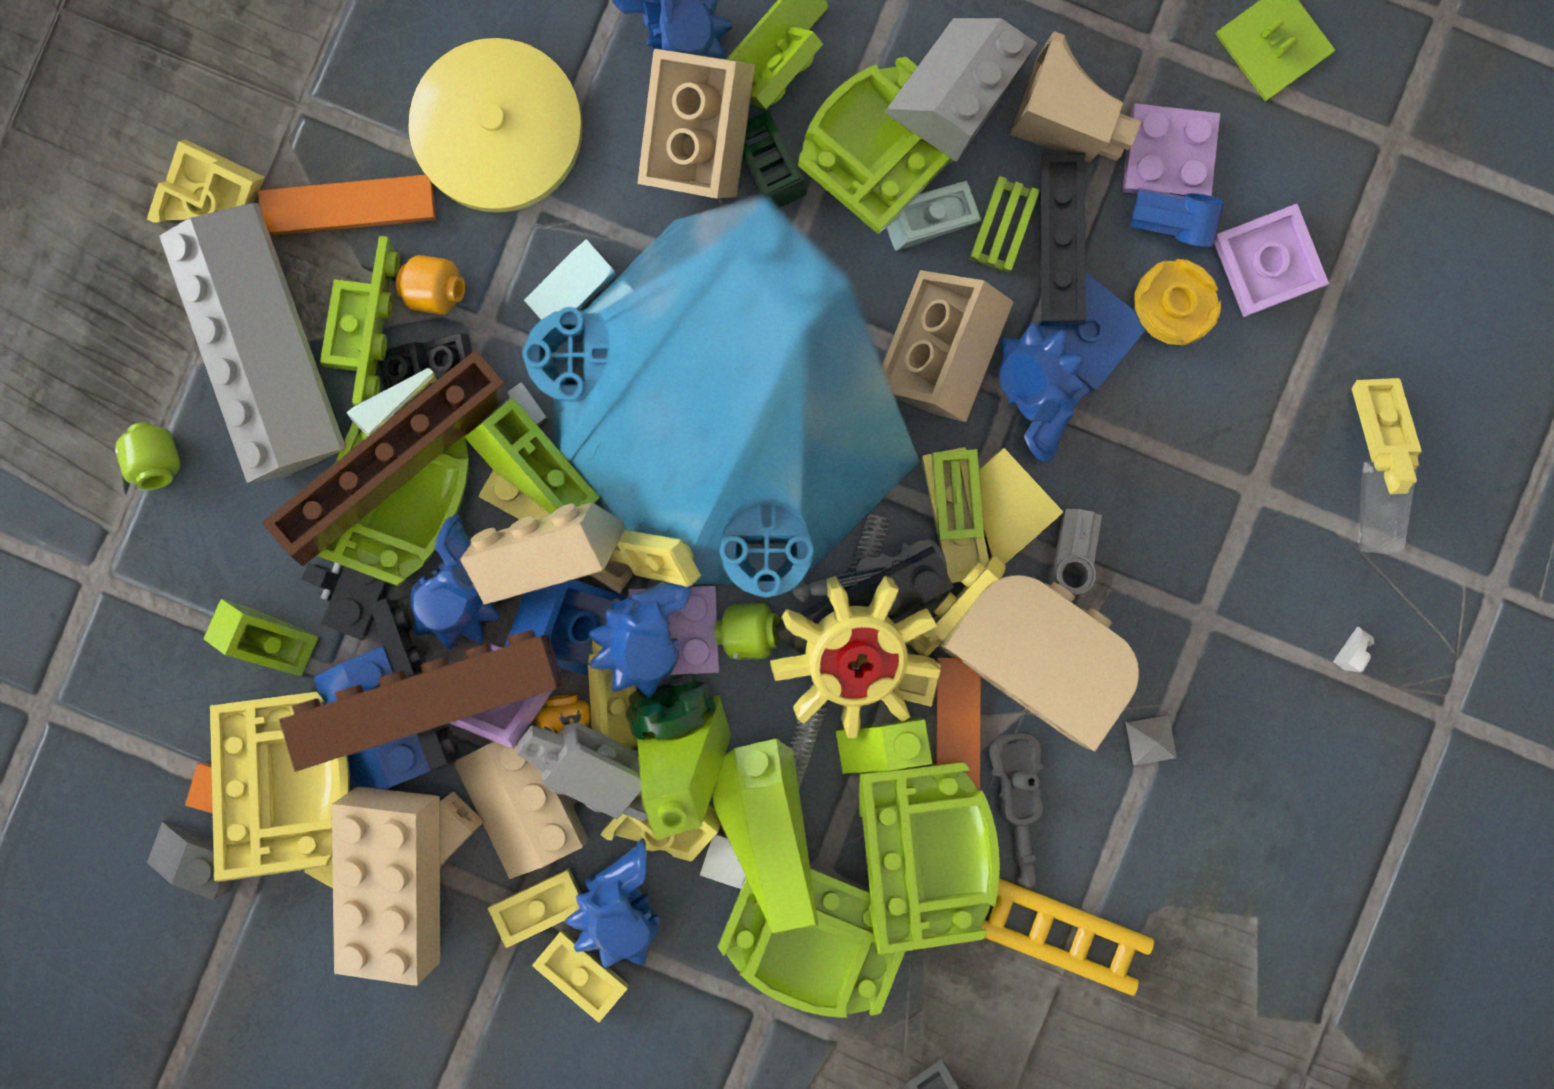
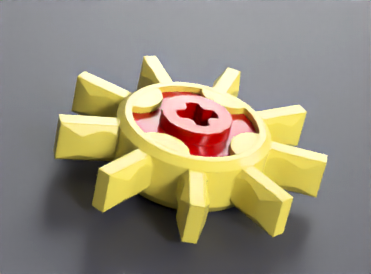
[770,576,941,738]

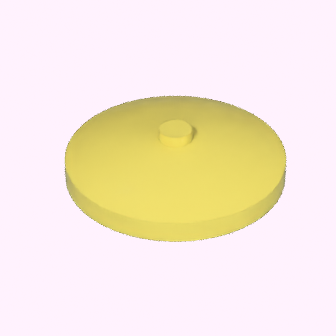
[409,38,583,213]

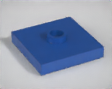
[1037,272,1146,392]

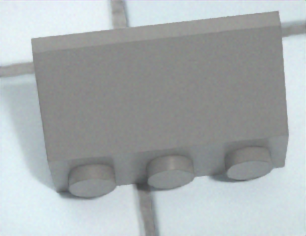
[885,18,1037,162]

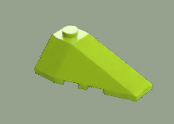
[712,739,818,934]

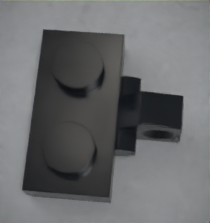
[301,563,388,640]

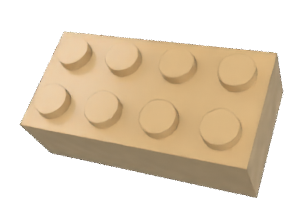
[331,786,440,986]

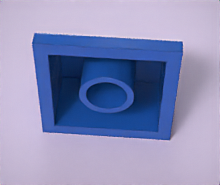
[505,579,629,676]

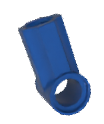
[1130,188,1225,247]

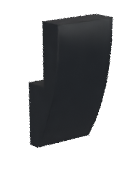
[379,333,472,391]

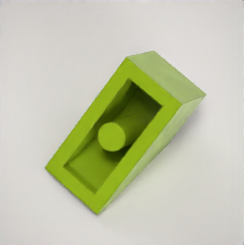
[204,599,319,677]
[835,716,932,774]

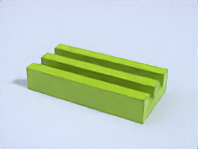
[969,176,1040,274]
[932,449,984,541]

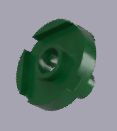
[626,673,716,740]

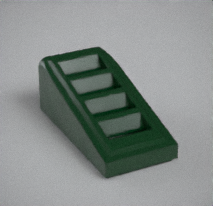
[742,110,807,210]

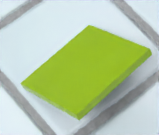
[1215,0,1336,102]

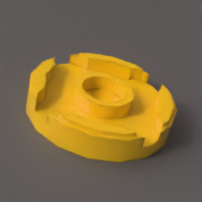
[1134,259,1221,345]

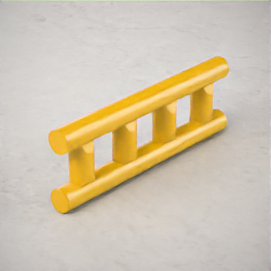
[981,878,1154,996]

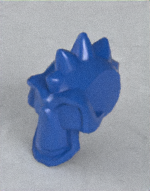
[612,0,732,59]
[998,323,1090,462]
[410,513,501,650]
[589,581,691,697]
[565,838,660,968]

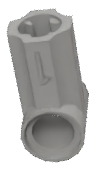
[1048,508,1102,596]

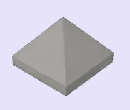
[1125,715,1177,766]

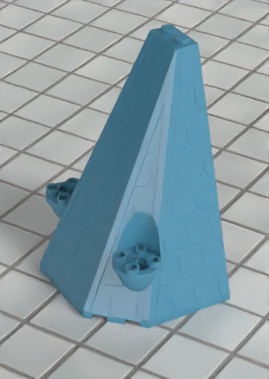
[522,198,920,597]

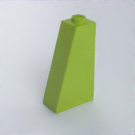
[637,695,731,840]

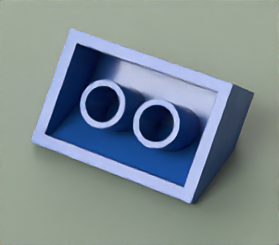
[313,646,432,789]

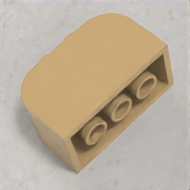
[937,576,1139,752]

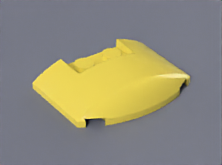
[210,692,350,882]

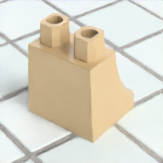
[1009,31,1141,163]

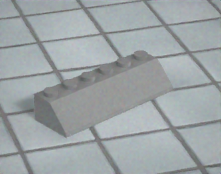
[159,203,346,483]

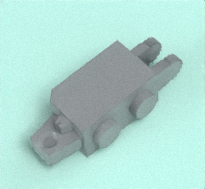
[518,722,648,821]

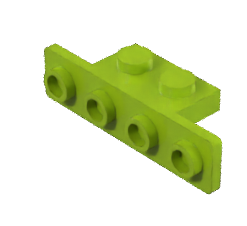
[727,0,828,109]
[320,236,400,406]

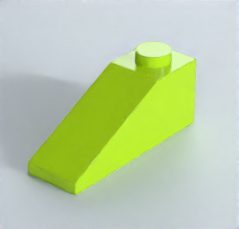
[465,397,600,514]

